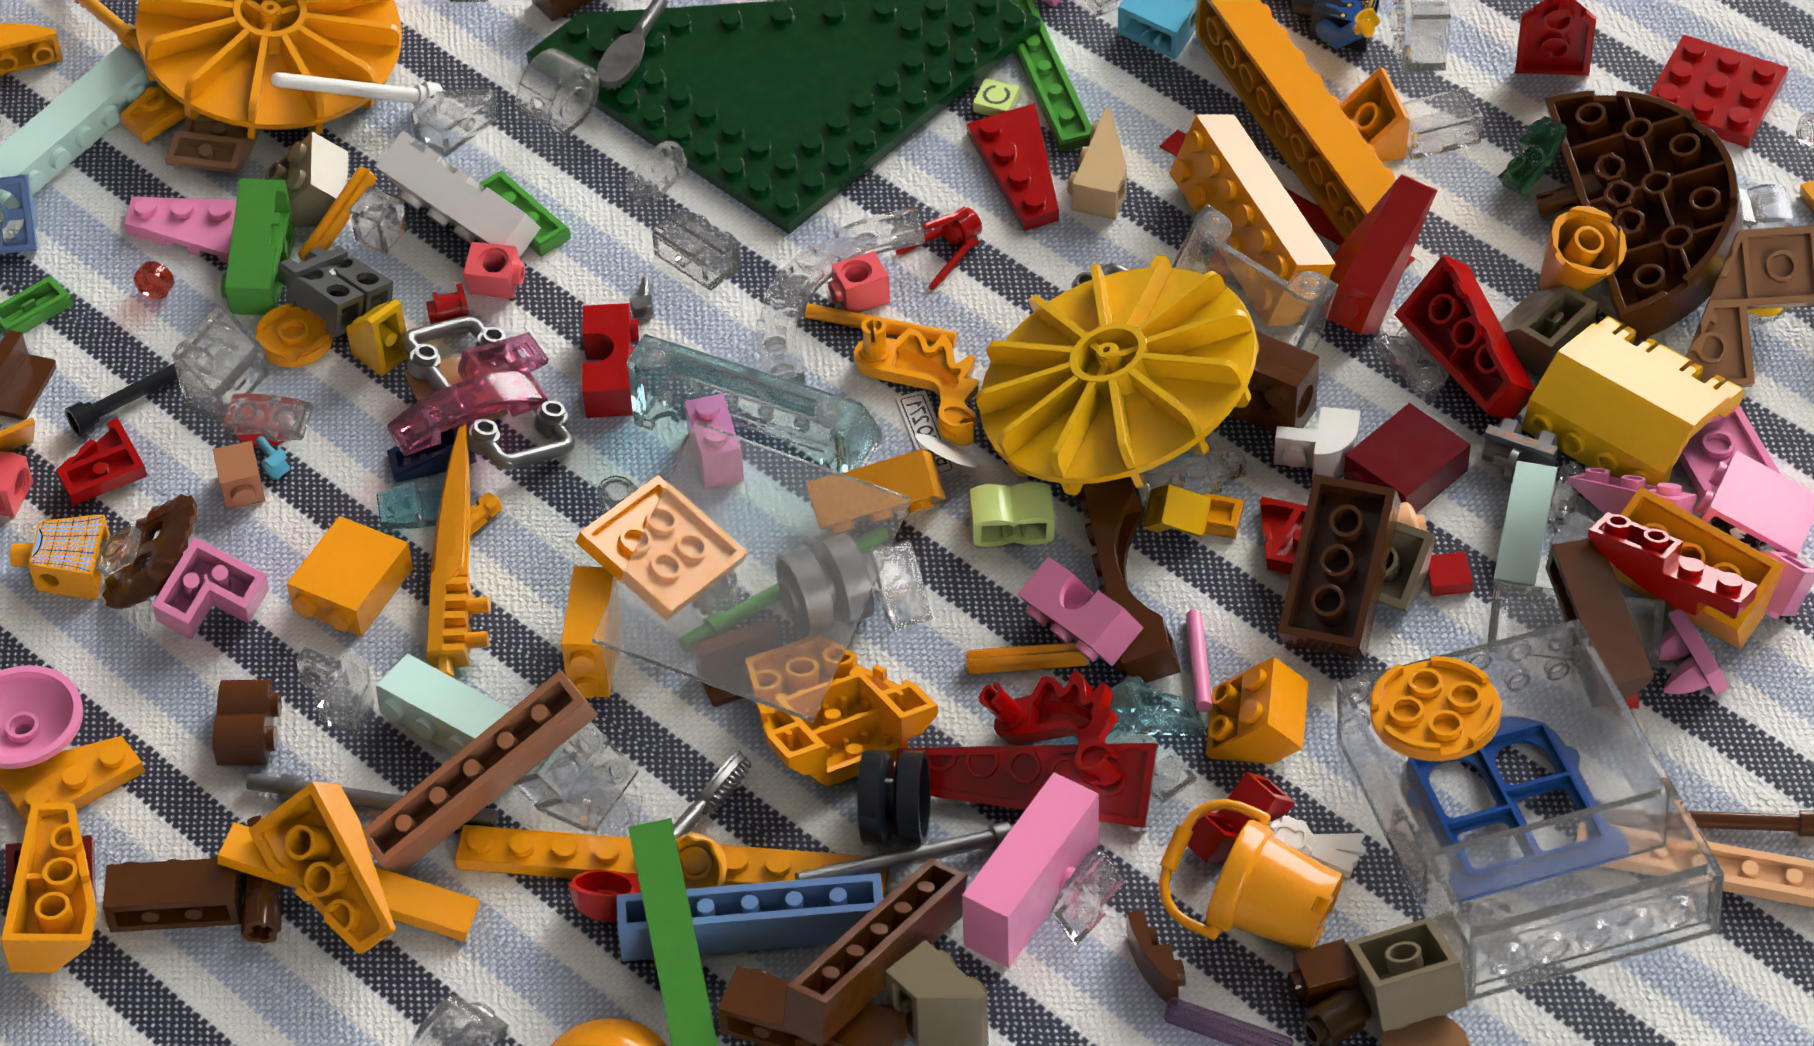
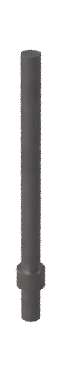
[246,773,498,827]
[795,821,1015,880]

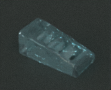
[1110,682,1206,736]

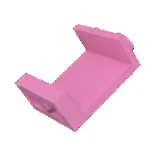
[1695,450,1814,558]

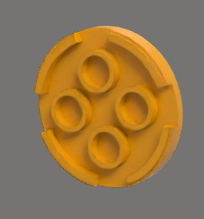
[1370,656,1502,761]

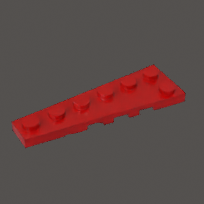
[895,743,1158,828]

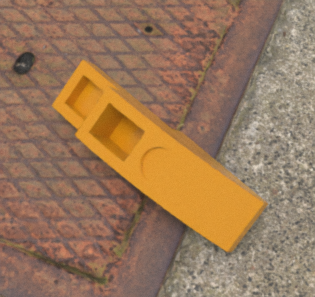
[0,23,63,75]

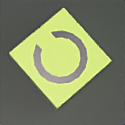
[973,79,1020,116]

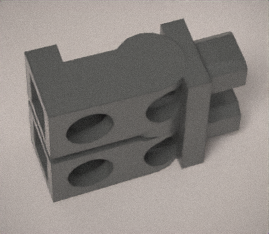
[278,247,394,337]

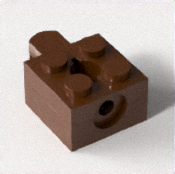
[1229,331,1319,435]

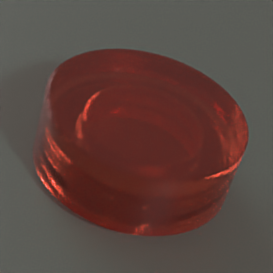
[134,261,174,300]

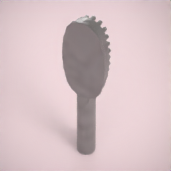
[597,0,668,90]
[673,750,752,838]

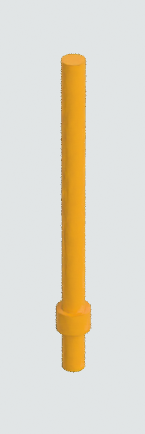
[76,0,140,54]

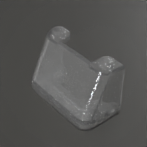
[1172,204,1338,353]

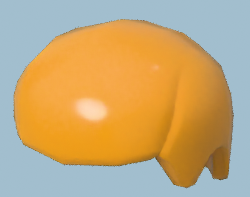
[676,833,728,889]

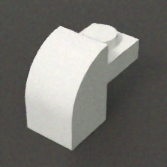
[1274,407,1361,481]

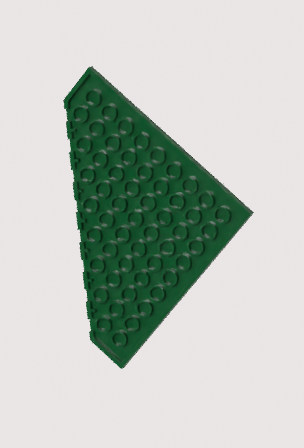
[526,0,1041,234]

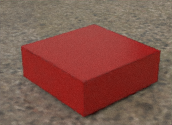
[1427,552,1473,596]

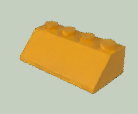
[1610,486,1784,650]

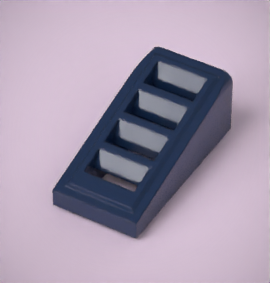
[387,419,477,483]

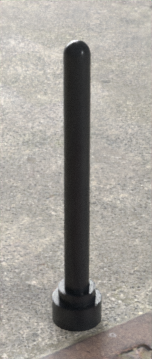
[65,337,237,436]

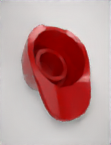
[568,870,641,923]

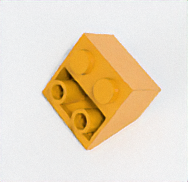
[1206,657,1309,764]

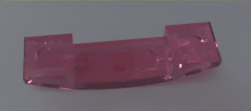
[387,372,549,456]

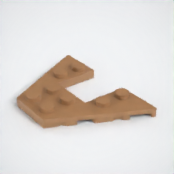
[1686,225,1814,387]

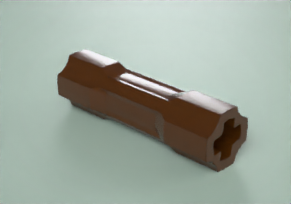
[241,815,281,944]

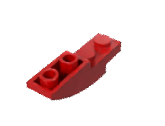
[1588,512,1757,617]

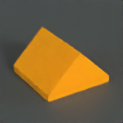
[1340,67,1410,163]

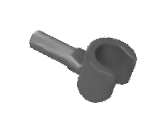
[629,277,654,320]

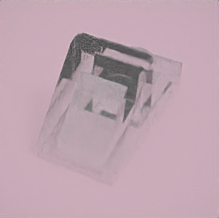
[869,540,933,631]

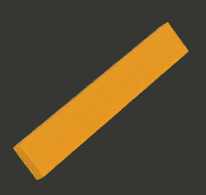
[217,822,480,942]

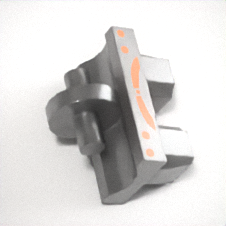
[1482,418,1558,483]

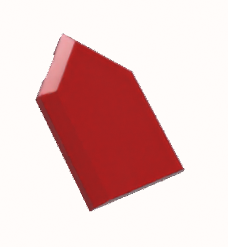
[1515,0,1596,76]

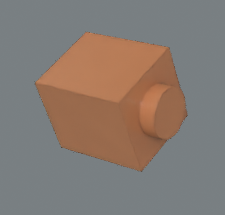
[212,441,265,510]

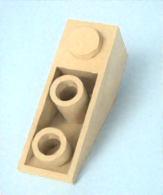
[1067,108,1127,220]

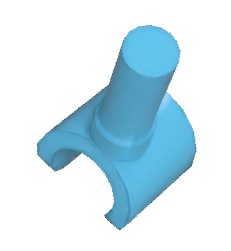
[256,436,290,480]

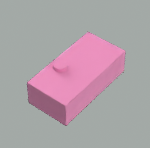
[962,772,1099,968]

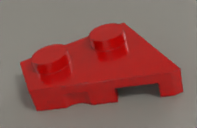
[56,417,147,506]
[1260,496,1307,575]

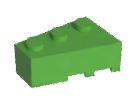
[221,178,296,315]

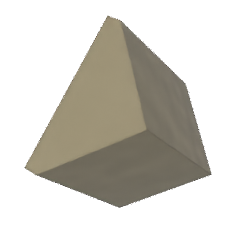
[1378,522,1436,612]

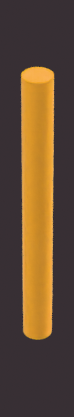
[805,303,958,347]

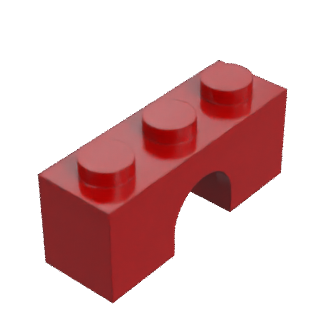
[582,303,640,418]

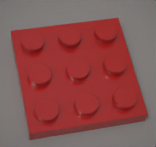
[1649,34,1789,148]

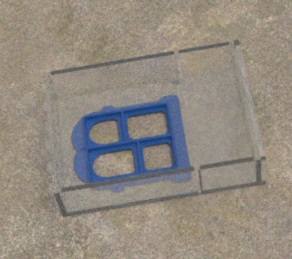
[1337,619,1724,1002]

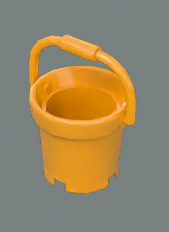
[1158,798,1344,950]

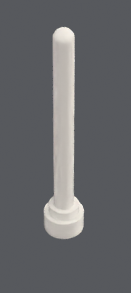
[271,72,443,113]

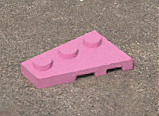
[124,196,237,264]

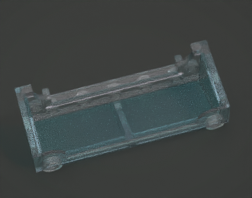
[627,334,882,476]

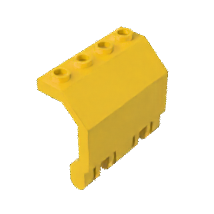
[1522,316,1745,486]

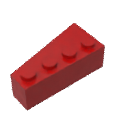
[1394,255,1535,420]

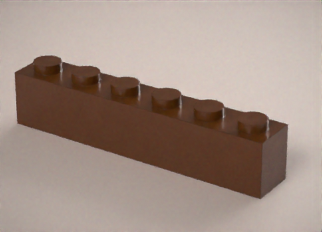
[783,858,967,1046]

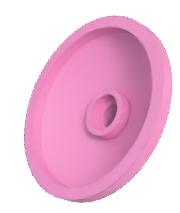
[0,665,83,769]

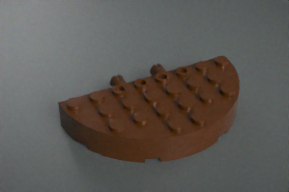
[1536,90,1743,343]

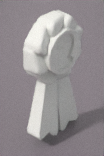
[1268,815,1366,879]

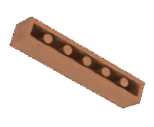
[363,669,598,875]

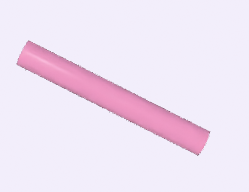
[1186,609,1212,712]

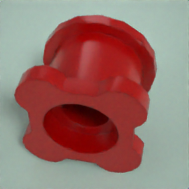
[426,283,469,324]

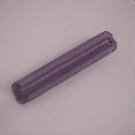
[1164,997,1293,1046]

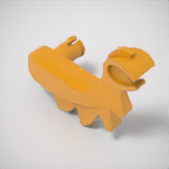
[854,316,978,446]

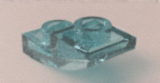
[376,481,444,529]

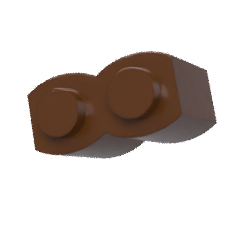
[212,679,282,766]

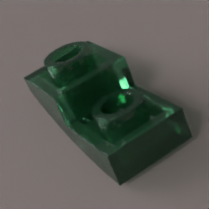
[1497,116,1568,196]

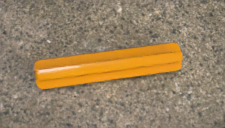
[298,167,377,262]
[966,642,1090,674]

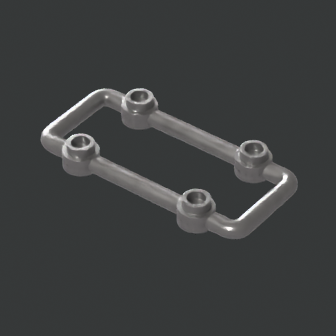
[401,316,575,470]

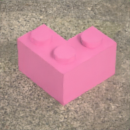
[152,537,269,639]

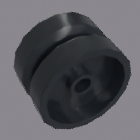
[857,750,931,846]

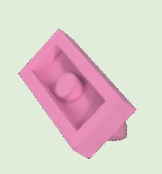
[1652,609,1730,696]

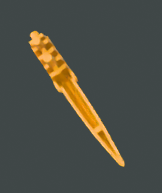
[426,424,491,678]

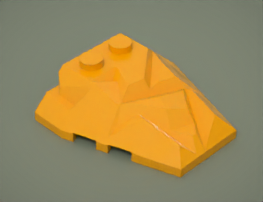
[745,635,938,787]

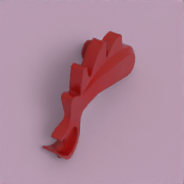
[979,670,1121,786]

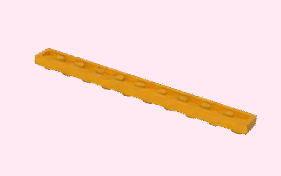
[455,825,889,899]

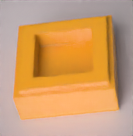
[1204,493,1244,539]

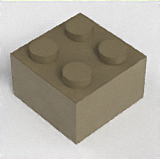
[1347,917,1468,1032]

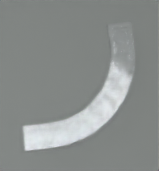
[756,207,925,392]

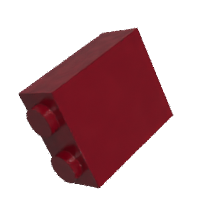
[1344,403,1471,513]

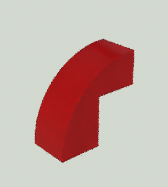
[1187,772,1296,863]

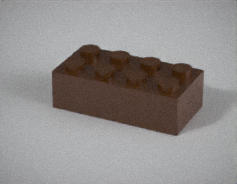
[1278,474,1401,660]

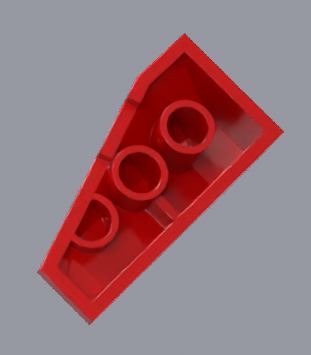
[1315,174,1438,335]

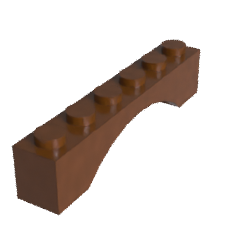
[1078,476,1181,687]

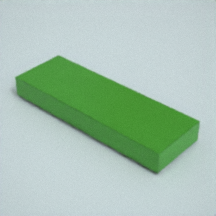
[480,170,571,256]

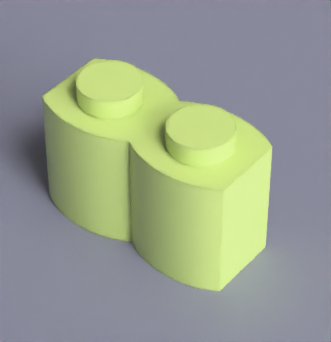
[969,481,1055,547]

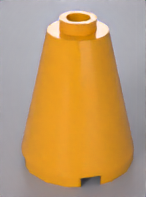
[1539,206,1627,293]

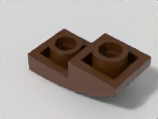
[1126,910,1186,1006]

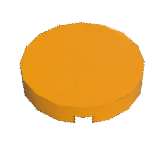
[256,304,334,368]

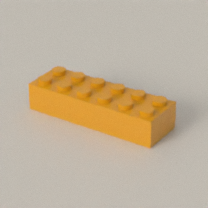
[1169,115,1336,324]

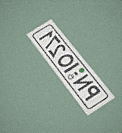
[895,390,958,476]

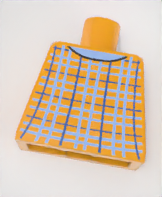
[10,515,111,600]

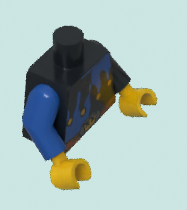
[1292,0,1380,53]

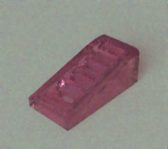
[458,332,549,397]

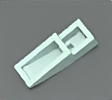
[1493,460,1557,590]

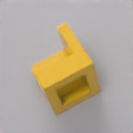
[1143,484,1211,537]

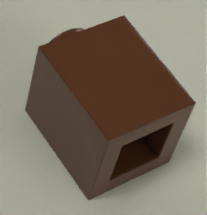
[1288,939,1359,1010]

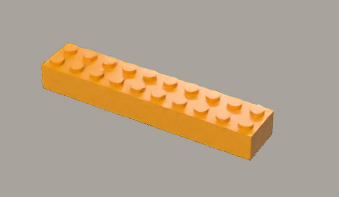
[1195,0,1396,240]

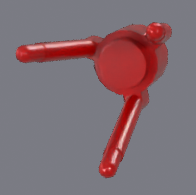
[895,207,982,290]

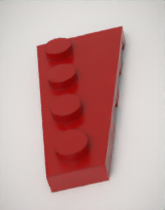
[967,103,1059,231]

